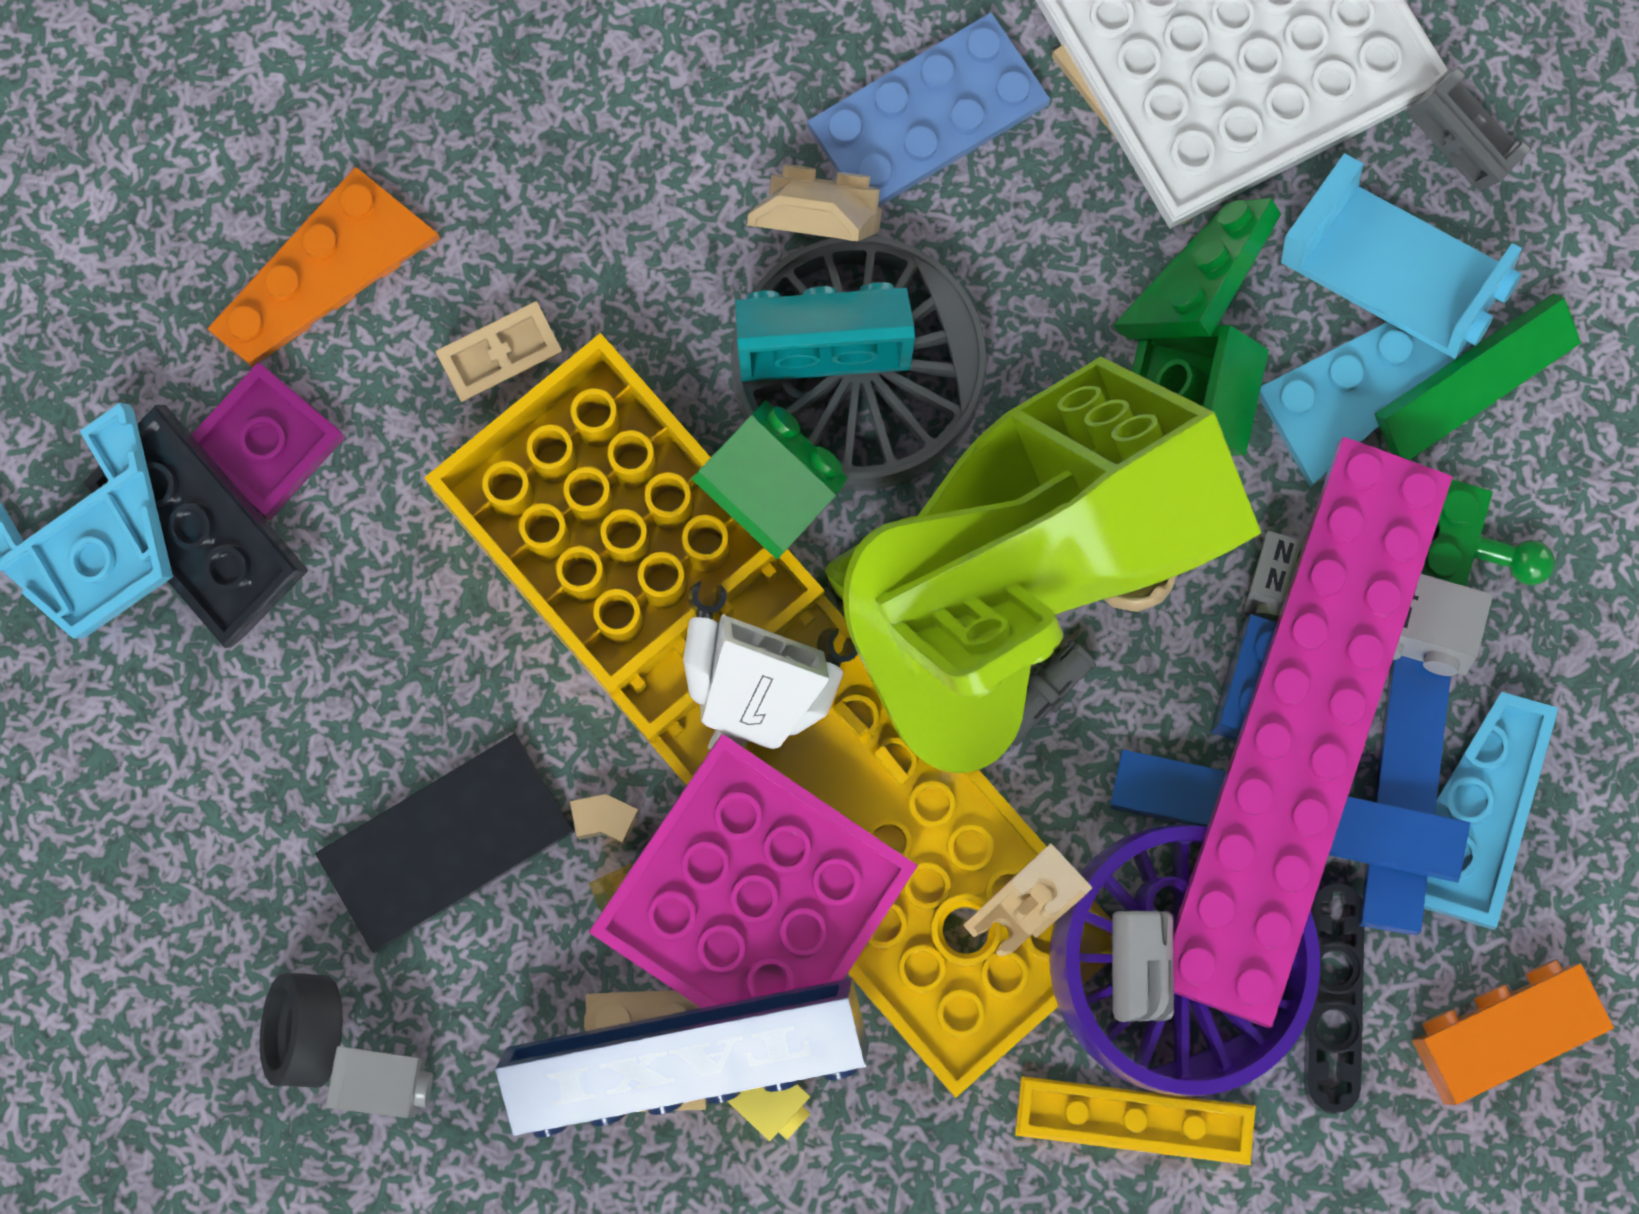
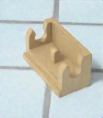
[435,301,562,403]
[963,844,1092,956]

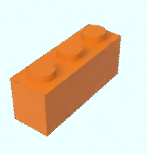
[1412,959,1614,1105]

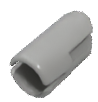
[1112,911,1174,1022]

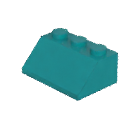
[735,282,915,382]

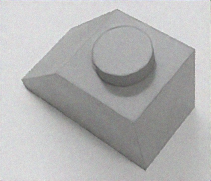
[326,1046,433,1118]

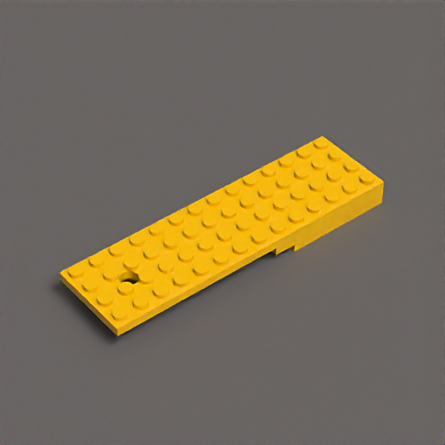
[424,333,1112,1098]

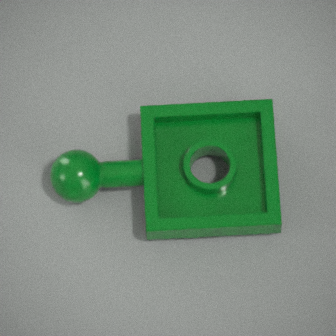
[1421,479,1555,586]

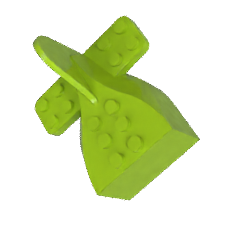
[825,356,1261,773]

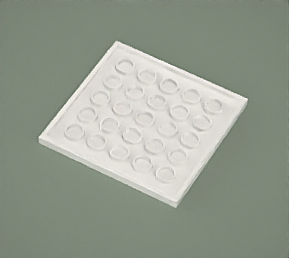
[1035,0,1448,229]

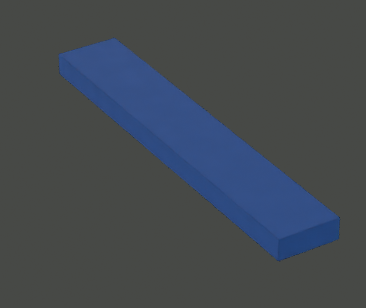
[1359,656,1451,936]
[1110,749,1471,883]

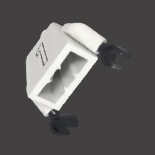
[683,581,858,750]

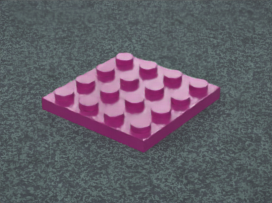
[588,734,918,1008]

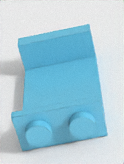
[1281,153,1522,359]

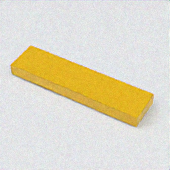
[1014,1076,1256,1165]

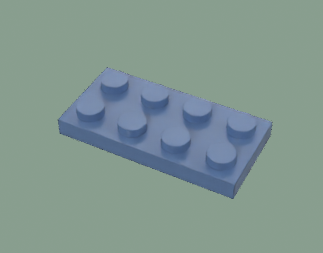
[807,13,1050,206]

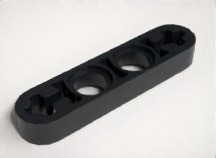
[1304,883,1364,1113]

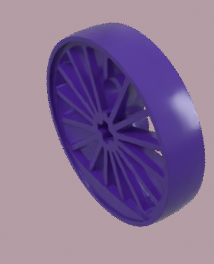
[1049,824,1320,1096]

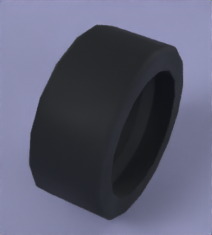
[259,973,343,1088]

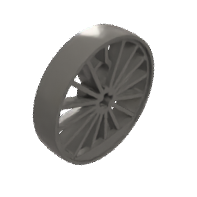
[731,236,987,491]

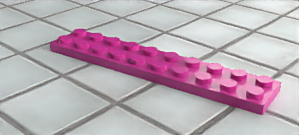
[1173,436,1453,1028]

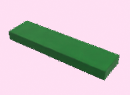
[1374,293,1581,460]

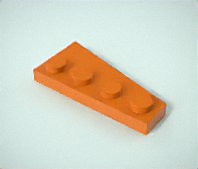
[207,167,440,367]

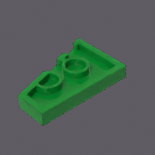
[1113,198,1281,340]

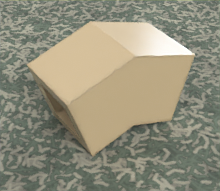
[570,794,640,845]

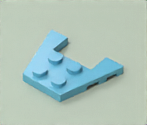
[0,403,173,639]

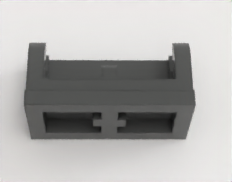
[1405,66,1532,191]

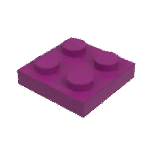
[191,362,345,521]

